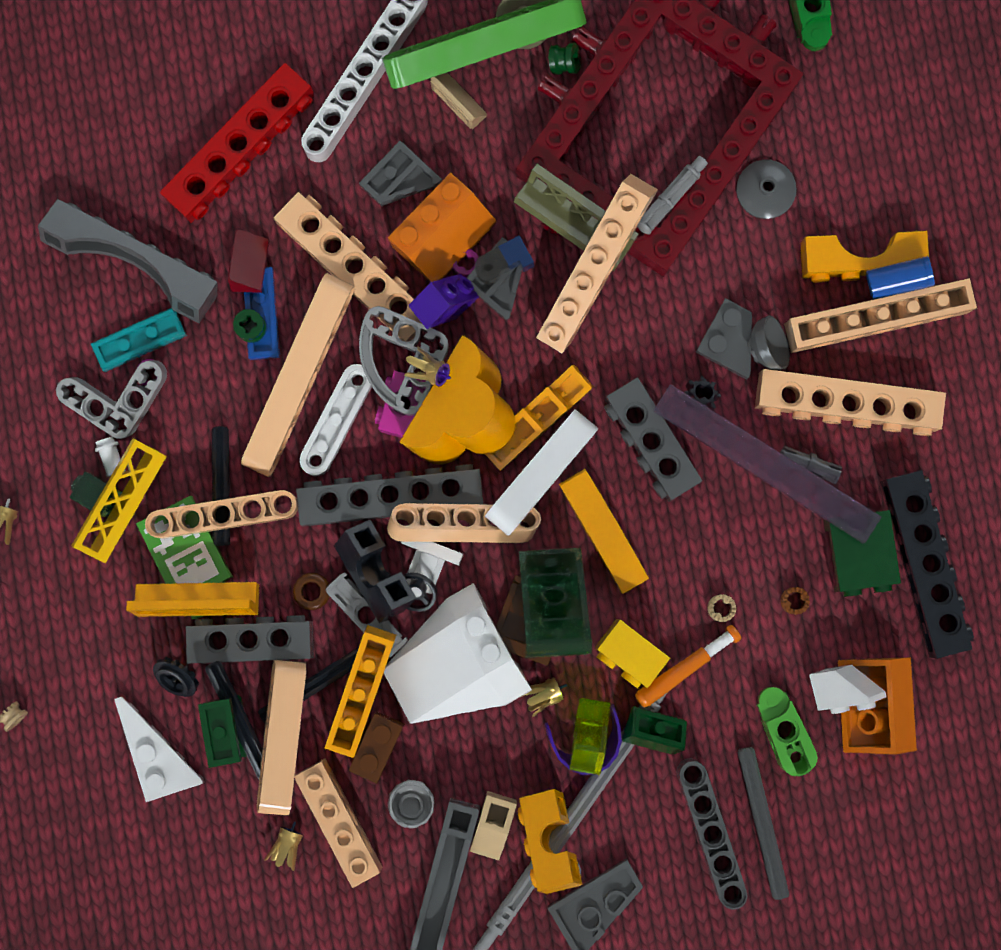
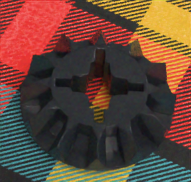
[153,657,199,697]

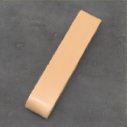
[145,490,298,539]
[387,503,541,543]
[257,660,306,815]

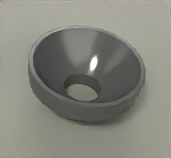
[748,315,790,371]

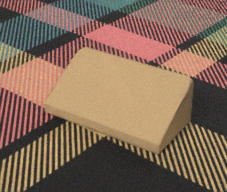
[430,73,487,129]

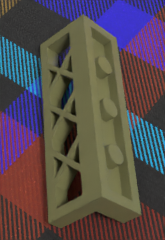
[514,164,638,271]

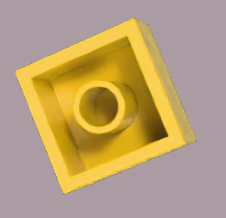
[594,619,670,689]

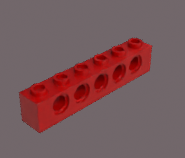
[159,63,314,223]

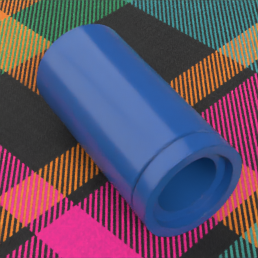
[866,256,935,300]

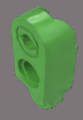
[756,687,818,776]

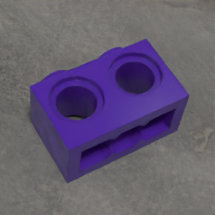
[408,274,479,329]

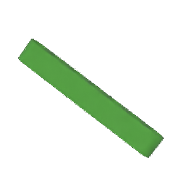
[382,0,587,89]

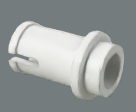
[95,437,126,477]

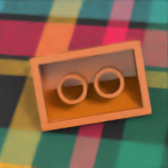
[388,172,497,283]
[838,657,917,754]

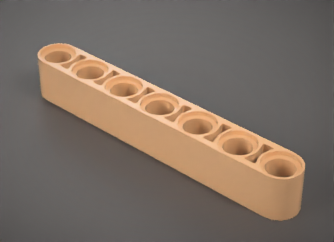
[241,273,355,477]

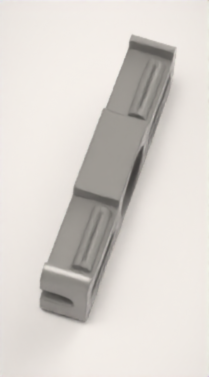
[326,573,408,657]

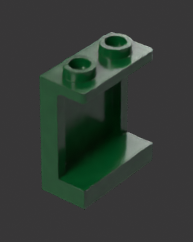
[823,510,901,597]
[198,695,247,768]

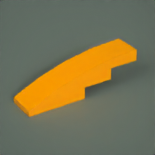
[485,365,594,471]
[559,469,649,594]

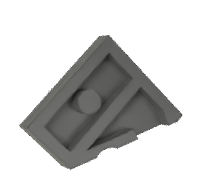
[359,141,442,206]
[696,298,752,380]

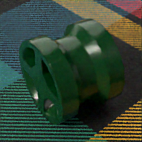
[548,43,581,75]
[233,309,267,343]

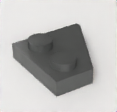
[467,237,522,322]

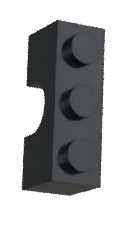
[334,520,416,624]

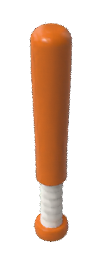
[635,625,741,707]

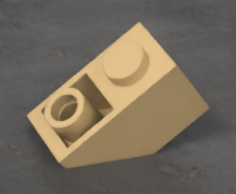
[470,791,517,860]

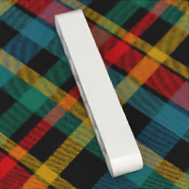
[302,0,428,162]

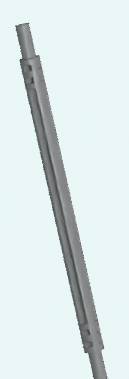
[473,693,667,950]

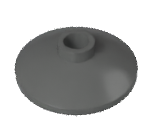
[736,160,796,219]

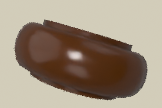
[293,572,330,610]

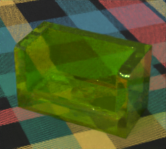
[569,698,610,775]

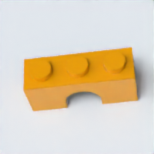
[518,789,582,894]

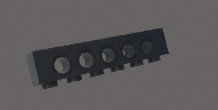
[880,470,974,659]

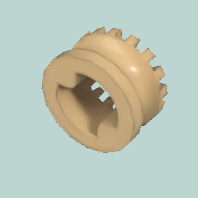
[707,595,736,622]
[0,701,28,732]

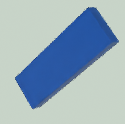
[244,267,280,360]

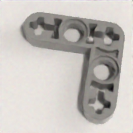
[56,360,167,439]

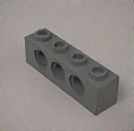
[604,377,702,502]
[186,615,314,664]

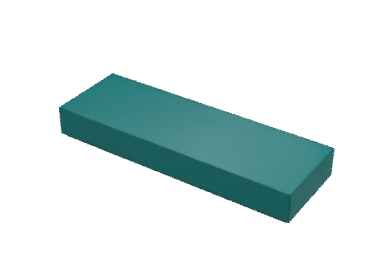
[91,308,187,372]

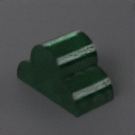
[519,548,592,658]

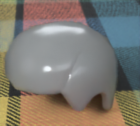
[387,780,434,828]

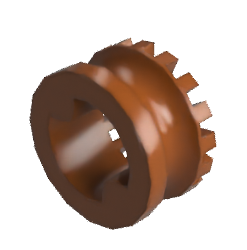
[780,587,810,615]

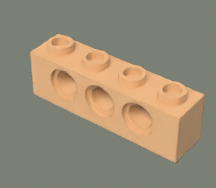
[294,759,383,888]

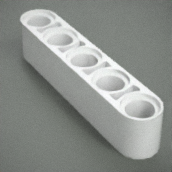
[485,409,599,536]

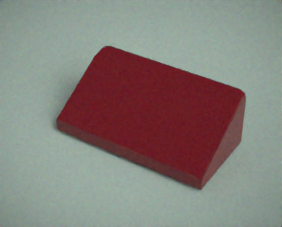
[228,230,269,293]

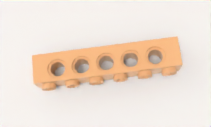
[536,174,658,353]
[274,192,422,342]
[784,278,977,353]
[755,369,946,436]

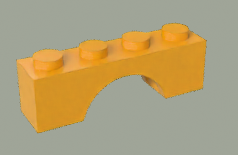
[800,231,929,283]

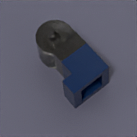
[475,235,534,285]

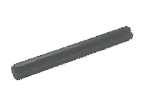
[737,747,789,900]

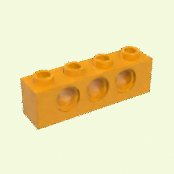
[325,625,396,758]

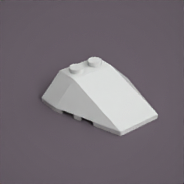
[384,583,532,724]

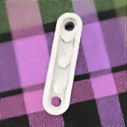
[300,364,372,476]

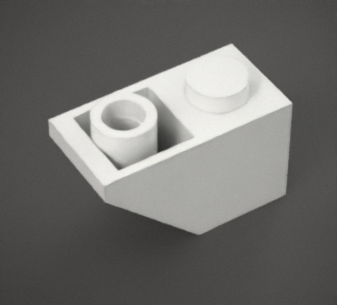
[809,665,886,714]

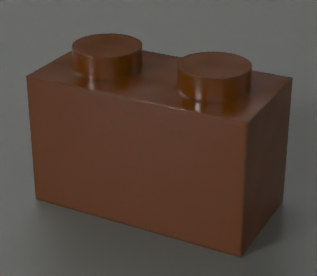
[349,711,405,784]

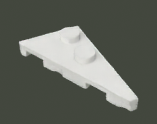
[114,697,205,802]

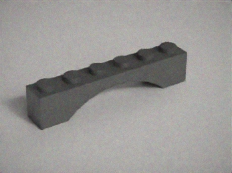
[38,199,217,323]
[410,798,480,950]

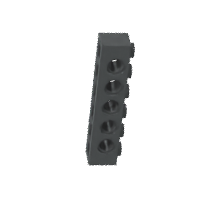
[296,464,484,527]

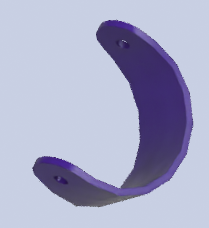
[544,704,622,775]

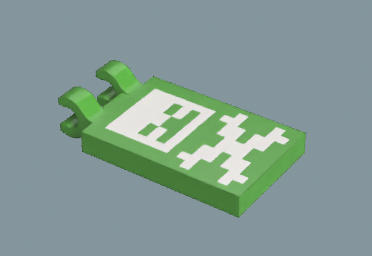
[136,496,233,620]

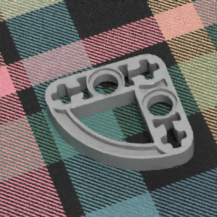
[359,306,449,416]

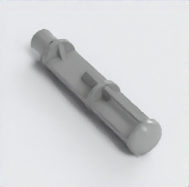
[637,156,708,234]

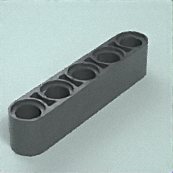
[676,758,747,910]

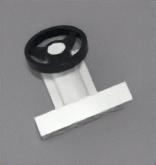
[401,542,464,612]

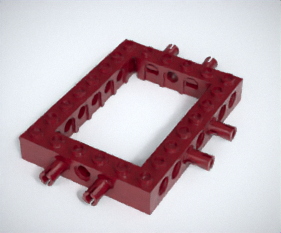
[516,0,804,277]

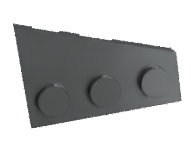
[547,858,643,950]

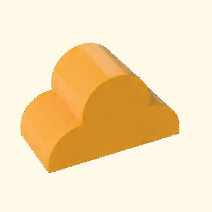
[400,335,515,464]

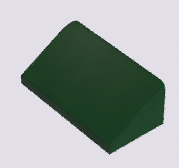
[622,706,687,755]

